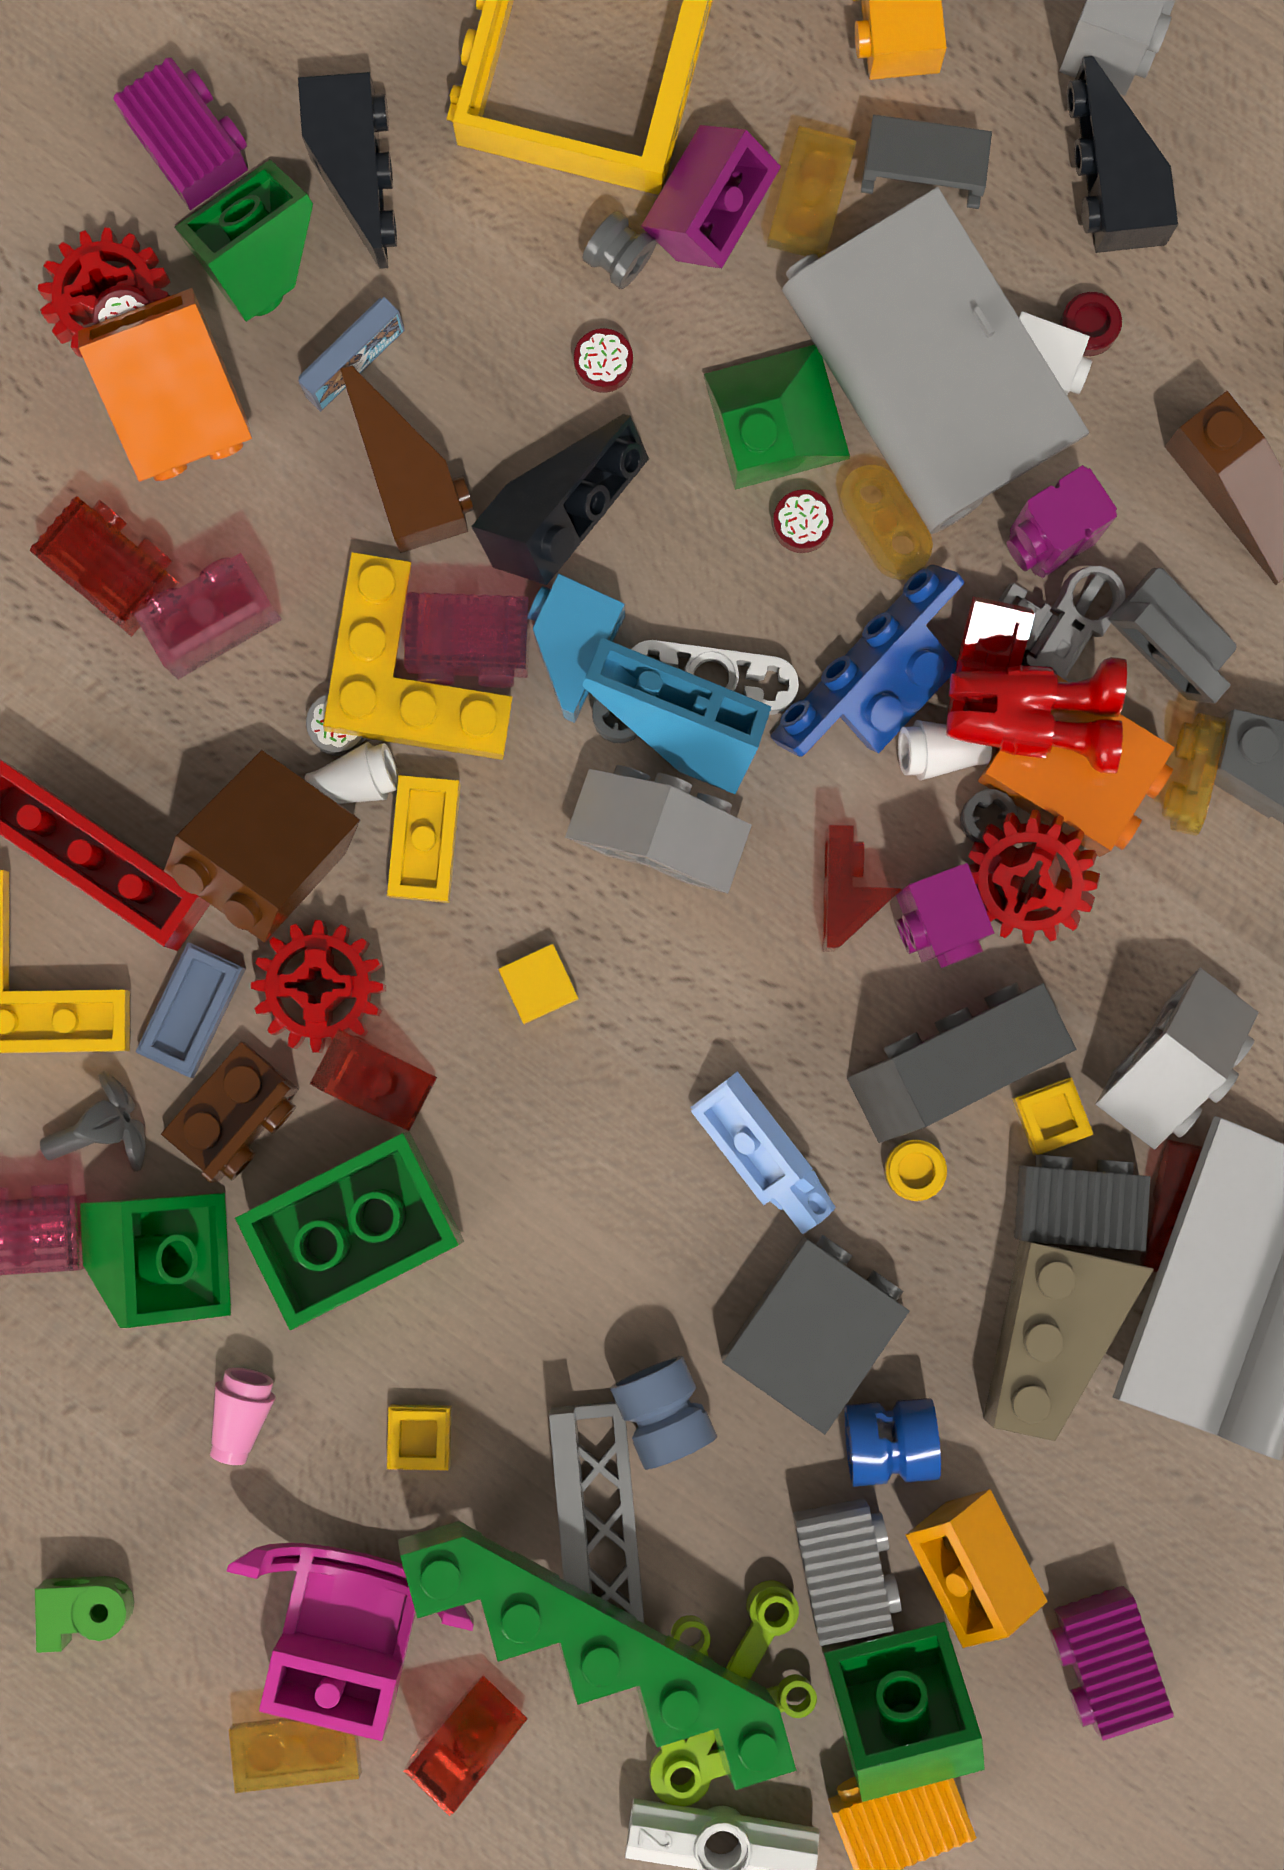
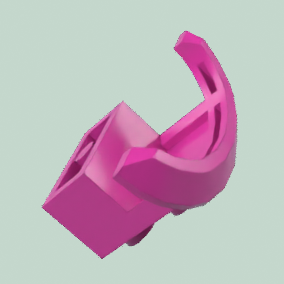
[226,1543,474,1741]

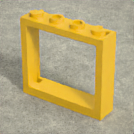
[446,0,713,195]

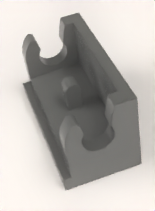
[861,114,992,209]

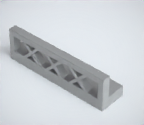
[549,1402,645,1624]

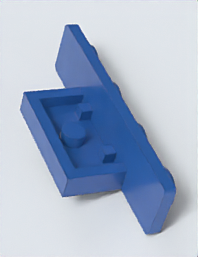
[771,564,965,757]

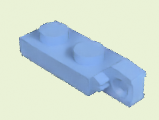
[690,1071,836,1234]

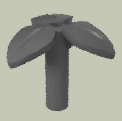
[40,1071,146,1172]

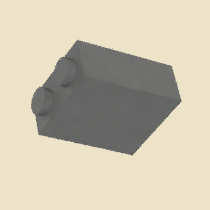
[721,1235,910,1435]

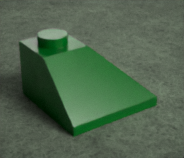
[174,159,313,322]
[704,344,850,490]
[80,1193,231,1328]

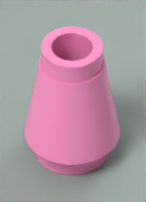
[210,1368,276,1465]

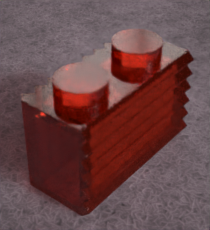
[30,496,178,637]

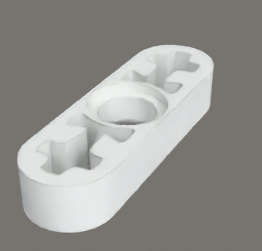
[631,640,799,715]

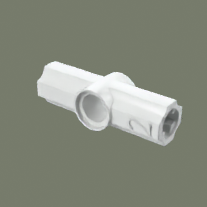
[625,1798,820,1870]

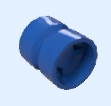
[844,1398,941,1487]

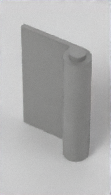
[782,187,1089,534]
[1113,1116,1284,1461]

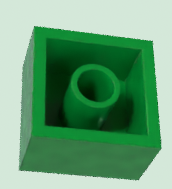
[824,1621,985,1802]

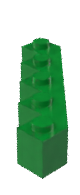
[398,1521,797,1790]

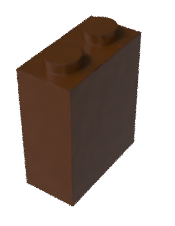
[164,750,361,943]

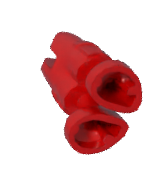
[946,657,1127,774]

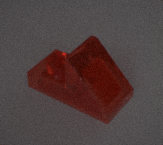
[822,825,901,952]
[310,1028,437,1131]
[403,1675,528,1816]

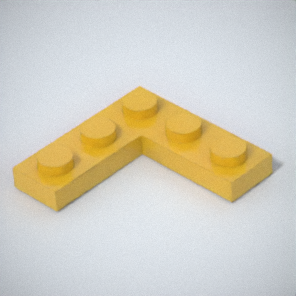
[323,552,513,760]
[0,870,130,1053]

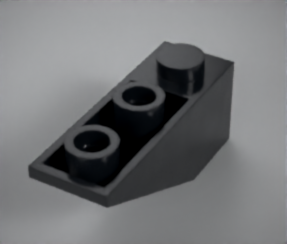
[1067,56,1178,253]
[298,72,397,269]
[471,414,649,585]

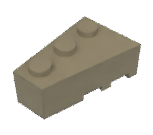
[983,1240,1153,1441]

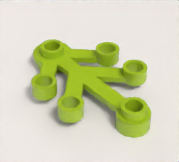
[649,1580,817,1807]

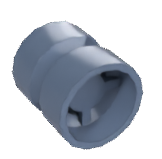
[610,1356,717,1470]

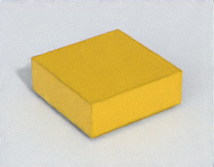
[498,944,579,1025]
[1012,1077,1094,1156]
[387,1404,452,1471]

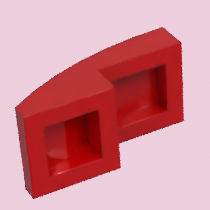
[947,596,1035,715]

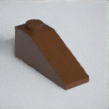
[340,365,474,553]
[1164,391,1284,585]

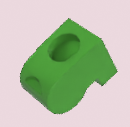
[35,1576,135,1653]

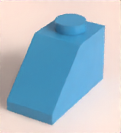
[528,573,625,723]

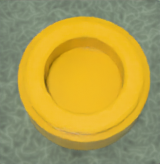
[884,1140,947,1201]

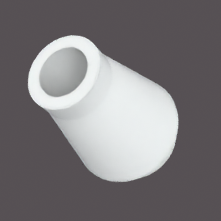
[898,720,992,781]
[305,742,399,804]

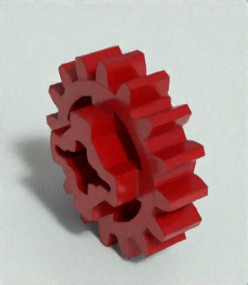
[38,227,171,358]
[968,809,1100,944]
[251,920,386,1053]

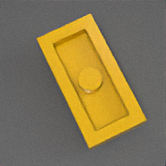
[387,775,461,903]

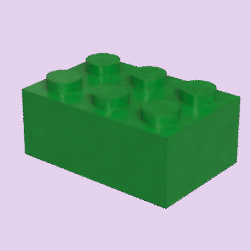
[235,1132,464,1331]

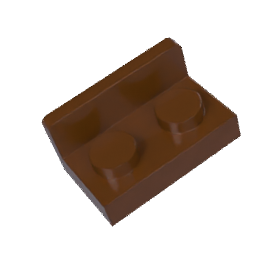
[161,1041,299,1183]

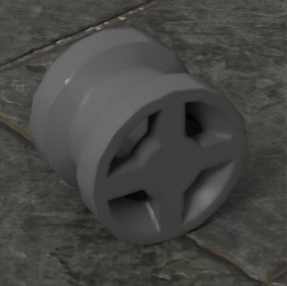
[582,211,657,289]

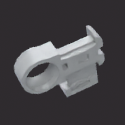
[998,566,1126,682]

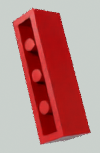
[0,759,210,951]

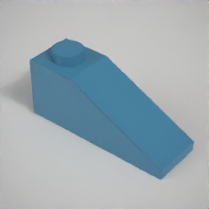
[582,637,772,794]

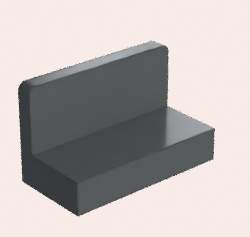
[1108,568,1237,703]

